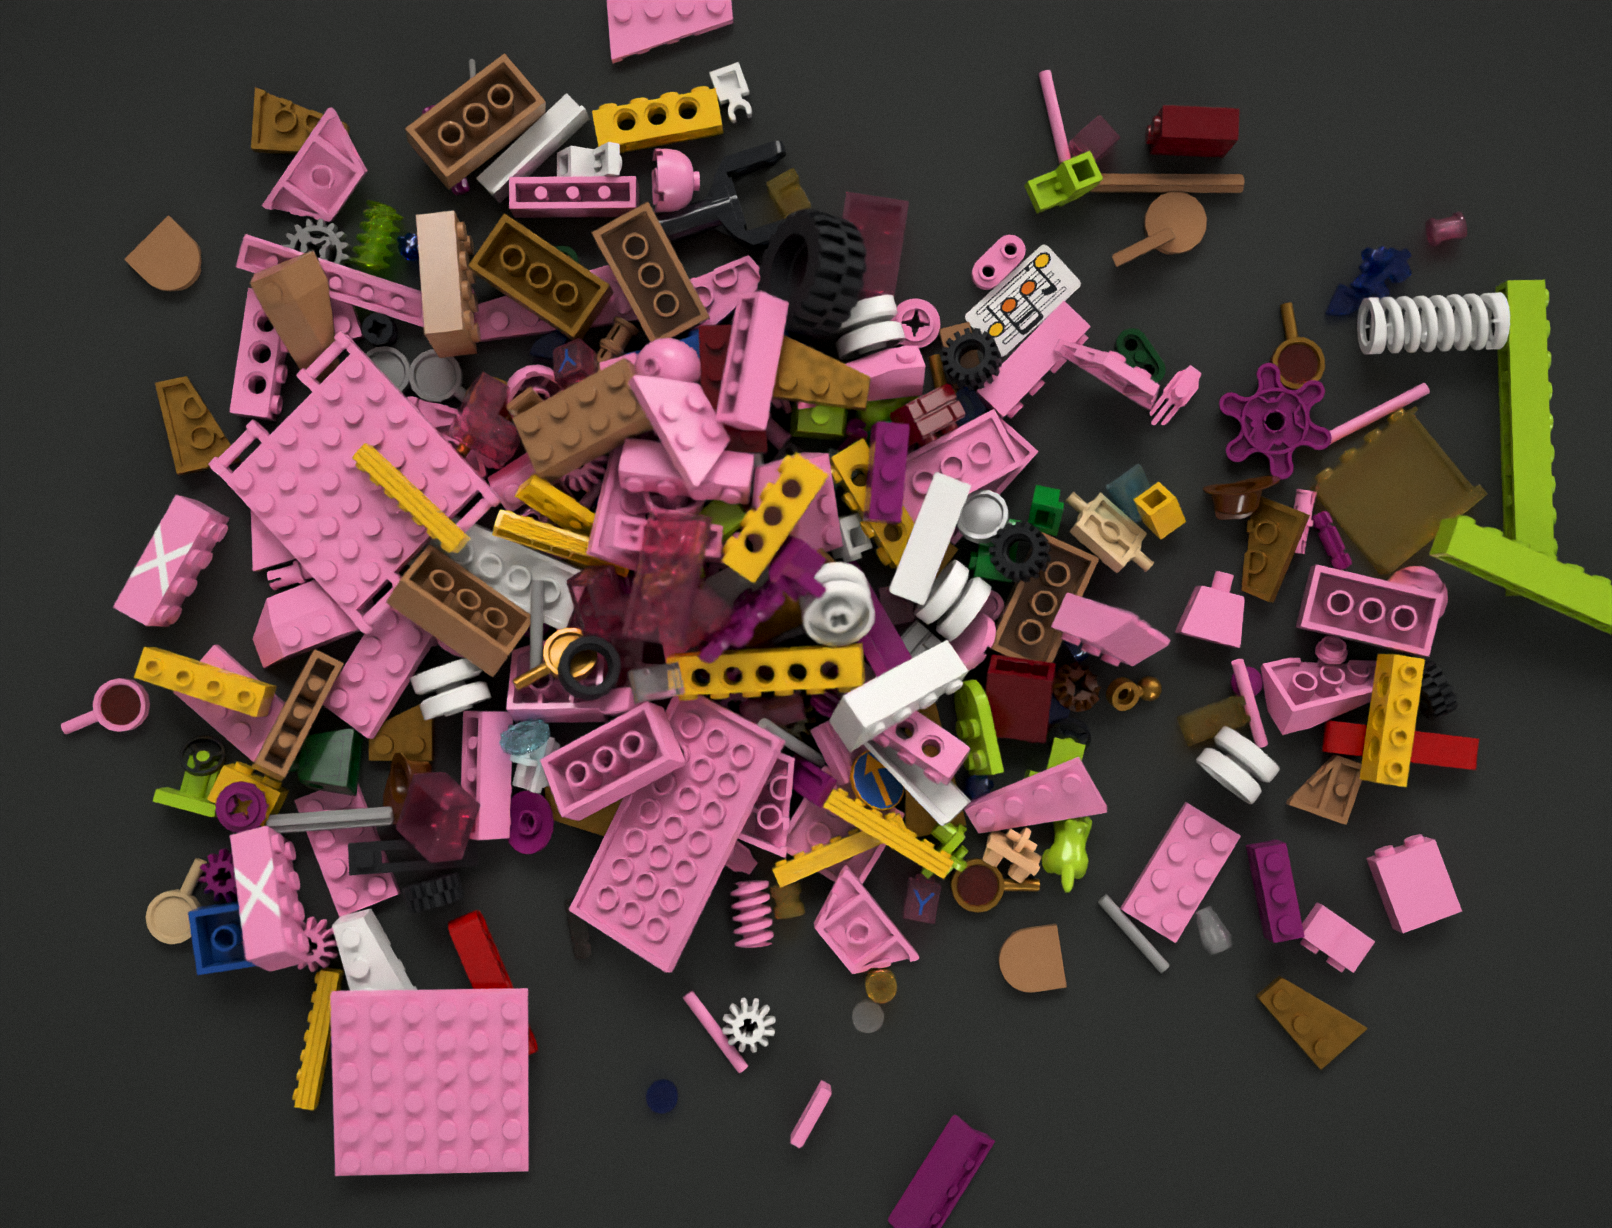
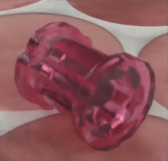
[1425,211,1467,246]

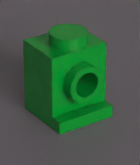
[1028,485,1064,536]

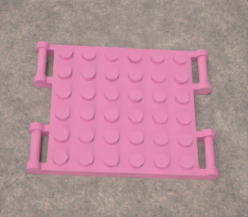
[208,330,503,635]

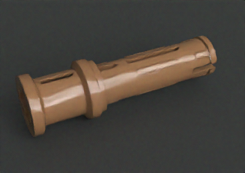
[581,316,639,381]

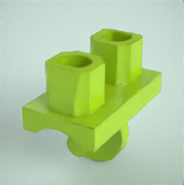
[921,823,969,879]

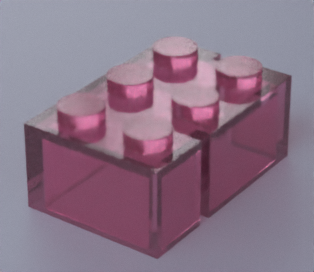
[842,192,909,298]

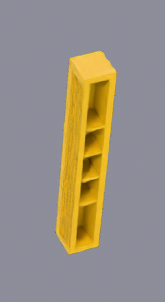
[352,443,471,553]
[492,509,630,578]
[823,788,954,879]
[772,811,907,888]
[292,967,344,1110]

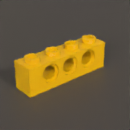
[592,86,724,153]
[829,438,915,569]
[721,452,829,583]
[134,647,277,717]
[1359,654,1425,787]

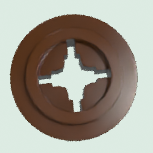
[1053,662,1102,712]

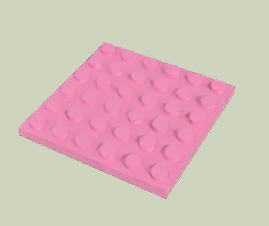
[330,988,529,1176]

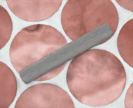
[266,806,394,833]

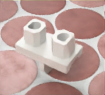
[509,730,560,793]

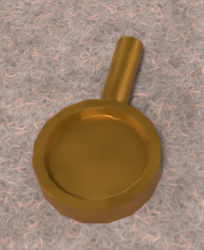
[512,628,598,691]

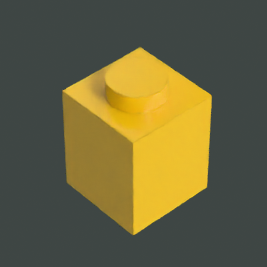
[1133,482,1186,540]

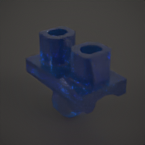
[1349,246,1412,300]

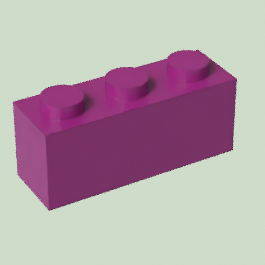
[863,421,910,524]
[1246,839,1305,943]

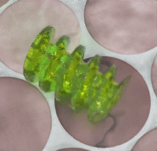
[349,200,404,271]

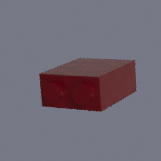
[1145,105,1240,158]
[986,654,1056,743]

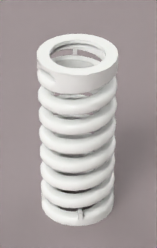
[1357,292,1510,354]

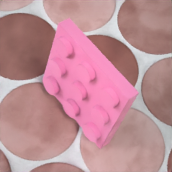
[786,764,905,884]

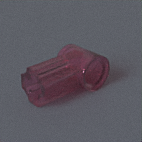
[738,691,806,726]

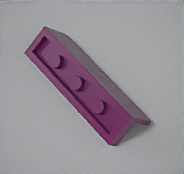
[847,560,912,677]
[888,1115,995,1228]

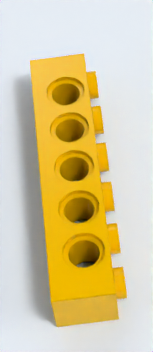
[666,643,865,701]

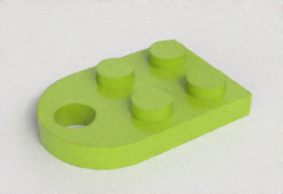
[954,679,1004,775]

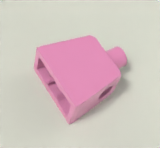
[1175,571,1245,648]

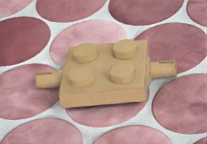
[1065,491,1154,573]

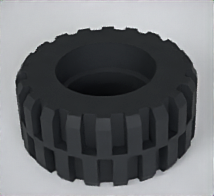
[758,208,867,338]

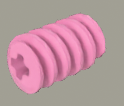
[730,880,774,948]

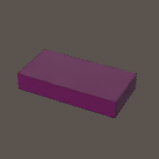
[792,753,838,808]

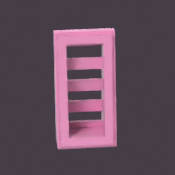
[600,687,647,718]

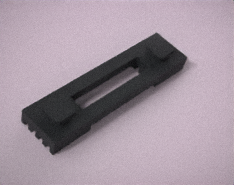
[348,835,479,876]

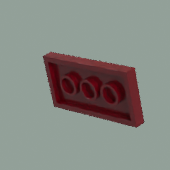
[699,325,767,454]

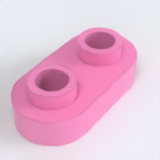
[971,235,1026,290]

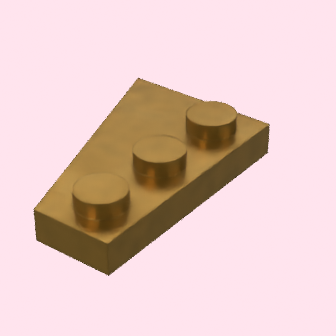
[251,87,350,155]
[1256,976,1368,1070]

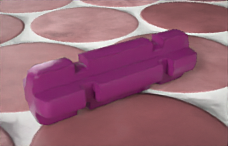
[1311,511,1352,570]

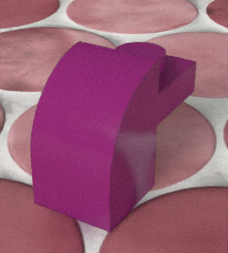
[769,534,827,602]

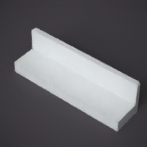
[476,93,589,204]
[889,472,972,605]
[863,728,971,826]

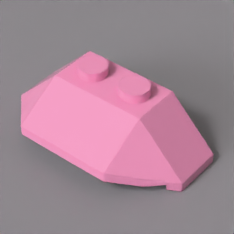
[252,580,375,668]

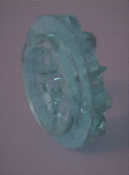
[499,718,550,755]

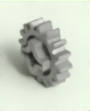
[282,218,353,266]

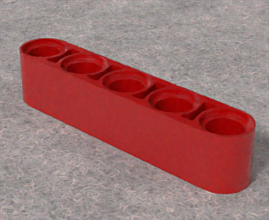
[1322,721,1479,770]
[448,909,538,1055]

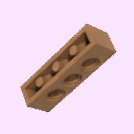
[251,649,344,781]

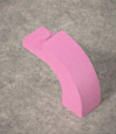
[605,514,723,558]

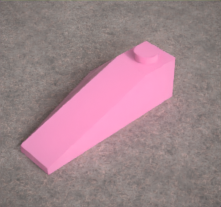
[796,345,925,409]
[1261,657,1376,735]

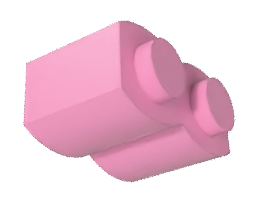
[1300,902,1375,973]

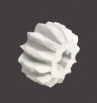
[722,998,775,1053]

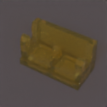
[1177,695,1251,746]

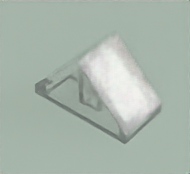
[628,662,685,704]

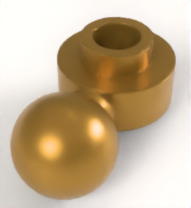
[1106,676,1162,711]

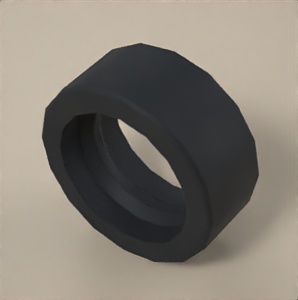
[557,636,621,700]

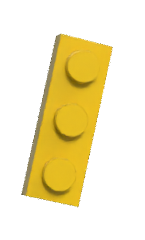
[515,474,595,536]

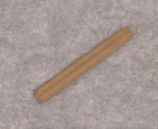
[1091,174,1244,193]

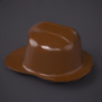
[1203,476,1280,520]
[383,752,432,825]

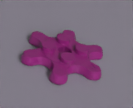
[1219,363,1332,480]
[698,578,785,664]

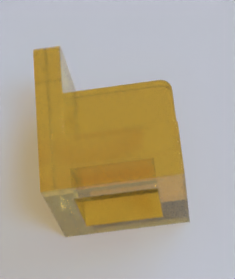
[766,168,811,219]

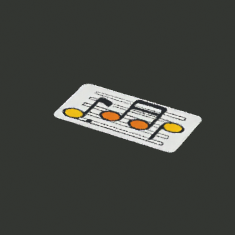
[965,245,1081,357]

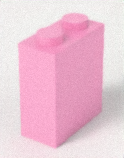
[1366,834,1462,933]

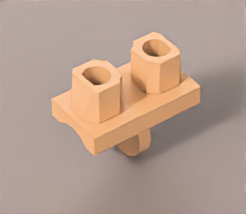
[983,827,1042,883]

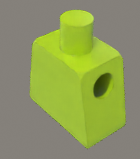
[790,402,851,441]

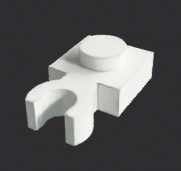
[709,62,752,124]

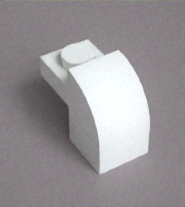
[557,142,622,177]

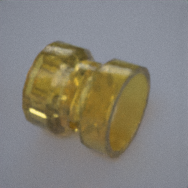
[770,881,805,919]
[865,967,897,1003]

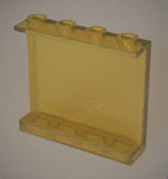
[1310,406,1487,575]

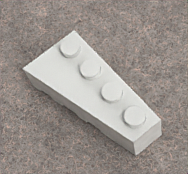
[829,640,969,752]
[332,908,417,991]

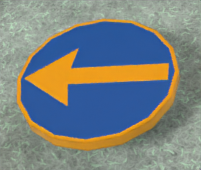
[850,750,904,811]

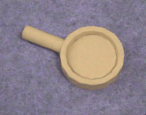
[146,858,207,944]

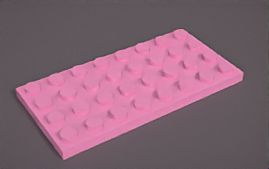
[569,694,786,973]

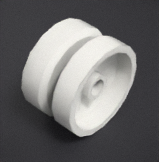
[833,295,906,360]
[914,559,992,641]
[799,562,875,646]
[410,658,492,721]
[1196,726,1280,805]

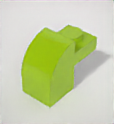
[1024,151,1103,213]

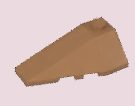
[250,250,340,383]

